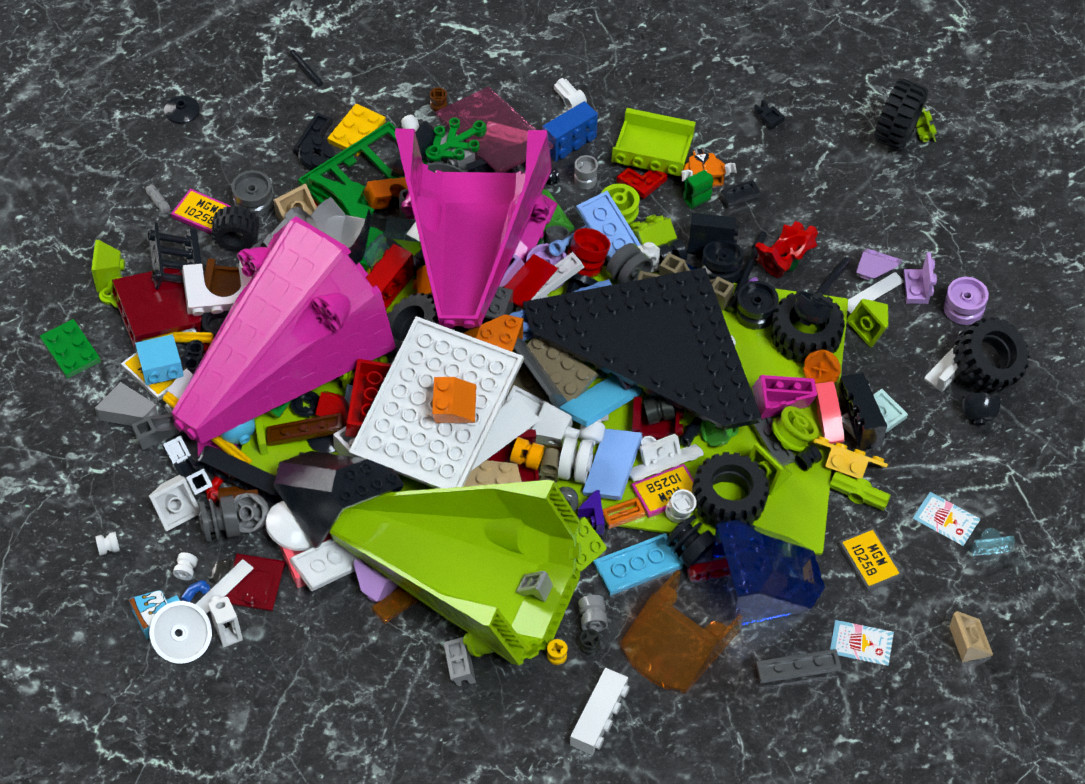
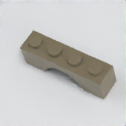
[659,253,734,310]

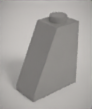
[95,382,158,426]

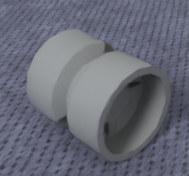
[574,155,598,189]
[578,595,608,632]

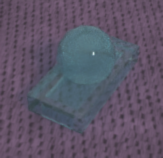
[971,528,1015,556]

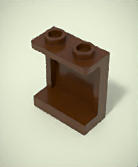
[204,258,241,297]

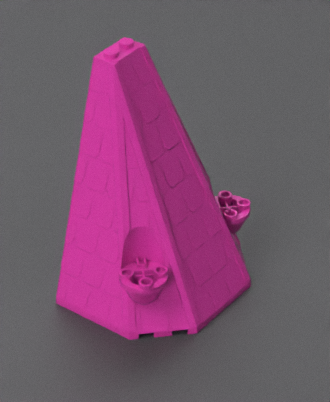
[395,128,552,328]
[171,216,396,444]

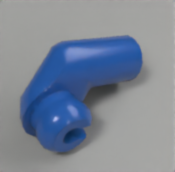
[181,580,210,602]

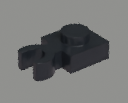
[754,100,785,129]

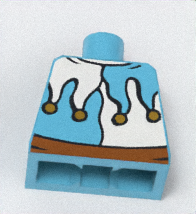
[129,590,180,639]

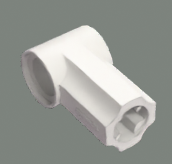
[554,78,587,110]

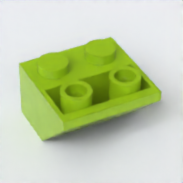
[630,214,677,246]

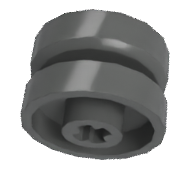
[231,170,274,217]
[606,243,653,284]

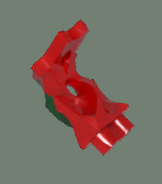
[755,221,818,278]

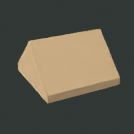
[274,184,317,222]
[949,611,993,662]

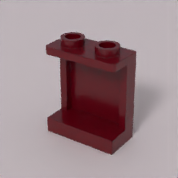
[632,397,684,440]

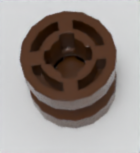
[430,87,447,112]

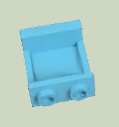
[135,334,184,385]

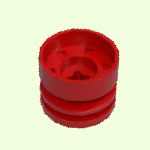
[566,228,611,277]

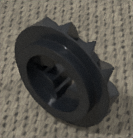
[291,391,320,419]

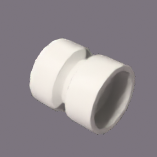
[665,489,696,523]

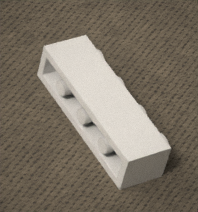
[570,668,630,755]

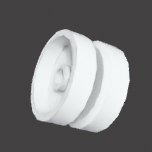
[558,436,594,484]

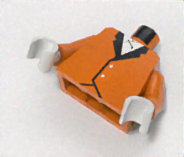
[681,149,737,187]

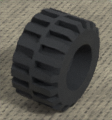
[211,206,259,251]

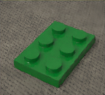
[40,319,101,379]

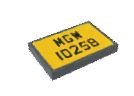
[838,527,903,592]

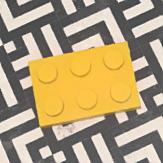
[327,104,386,157]

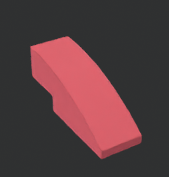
[815,382,844,444]

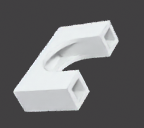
[182,261,252,316]

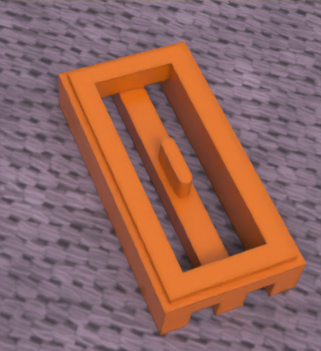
[602,497,645,529]

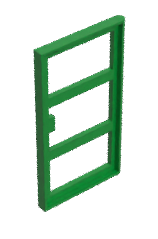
[298,121,430,206]

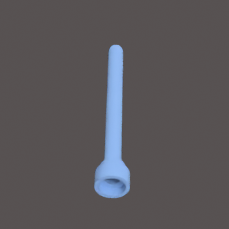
[549,225,587,256]

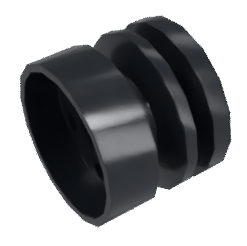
[664,515,718,568]

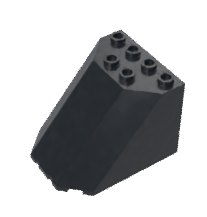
[273,451,404,548]

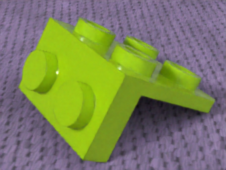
[576,517,607,571]

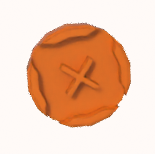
[803,350,841,384]

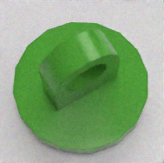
[701,420,738,447]

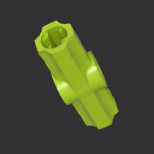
[830,471,891,511]

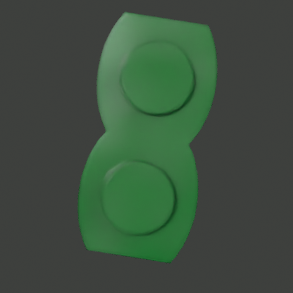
[683,170,714,210]

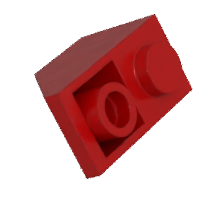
[315,391,350,427]

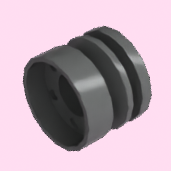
[198,495,241,543]

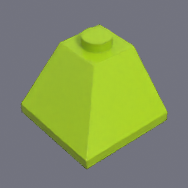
[91,240,125,292]

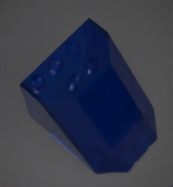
[712,520,825,627]

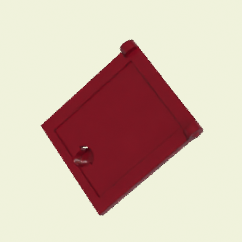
[225,553,286,611]

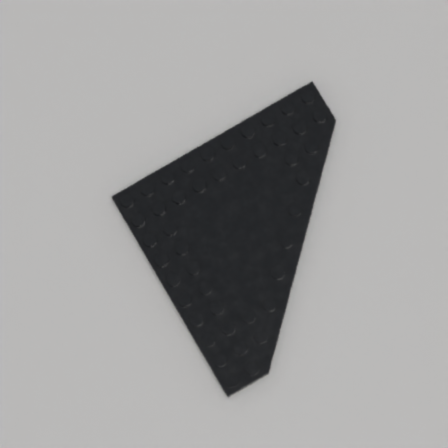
[523,267,762,430]

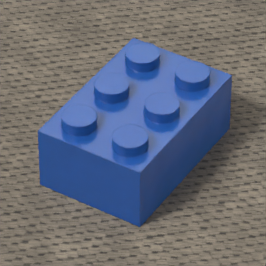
[543,101,598,162]

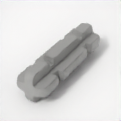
[145,184,170,214]

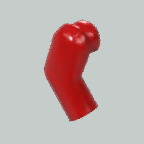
[205,476,224,502]

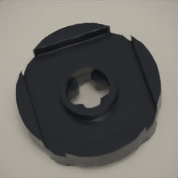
[298,135,335,170]

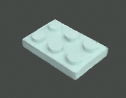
[841,389,908,438]

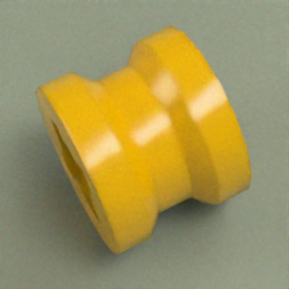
[547,639,568,665]

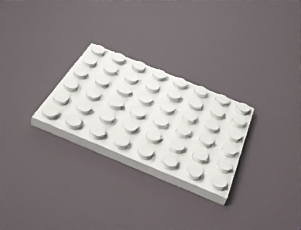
[349,316,524,489]

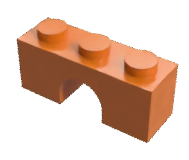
[364,177,408,210]

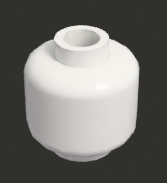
[578,419,605,447]

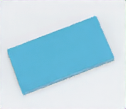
[559,374,642,427]
[593,533,683,596]

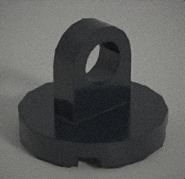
[565,273,598,294]

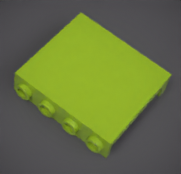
[611,108,696,176]

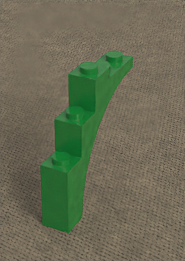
[308,173,383,271]

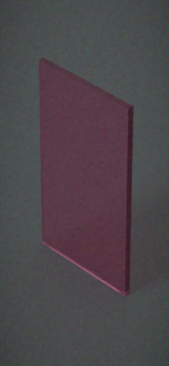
[436,86,553,173]

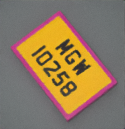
[171,189,231,234]
[631,464,694,518]

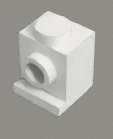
[637,242,660,272]

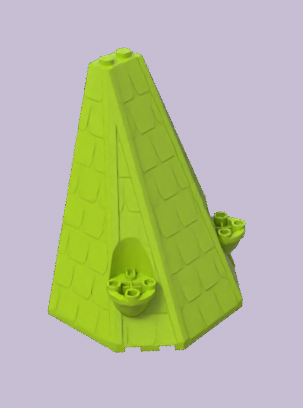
[329,480,582,665]

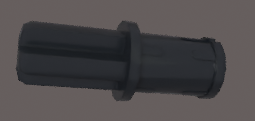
[679,417,702,447]

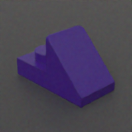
[578,490,605,535]

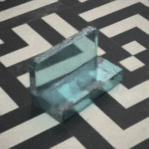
[383,217,419,242]

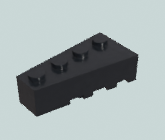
[839,373,887,450]

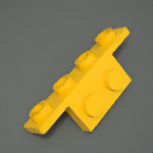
[811,436,888,478]

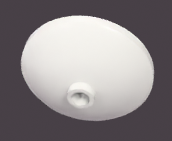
[265,501,314,551]
[149,601,212,664]

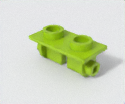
[916,108,937,142]

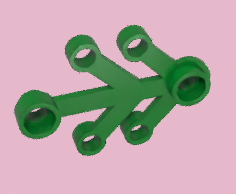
[426,118,487,162]

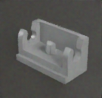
[444,637,476,686]

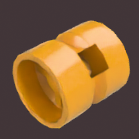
[510,437,545,470]

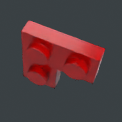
[617,167,667,199]

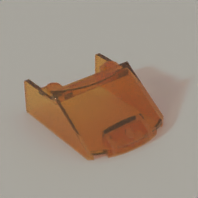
[621,570,743,693]

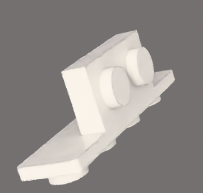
[629,434,704,481]

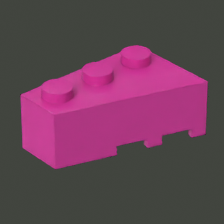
[752,375,817,419]

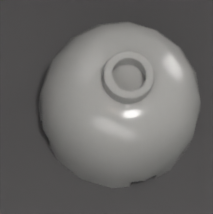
[234,493,269,533]

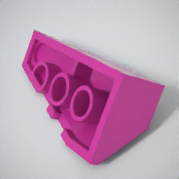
[514,195,558,264]

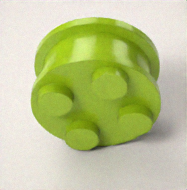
[601,184,640,224]
[771,406,818,452]

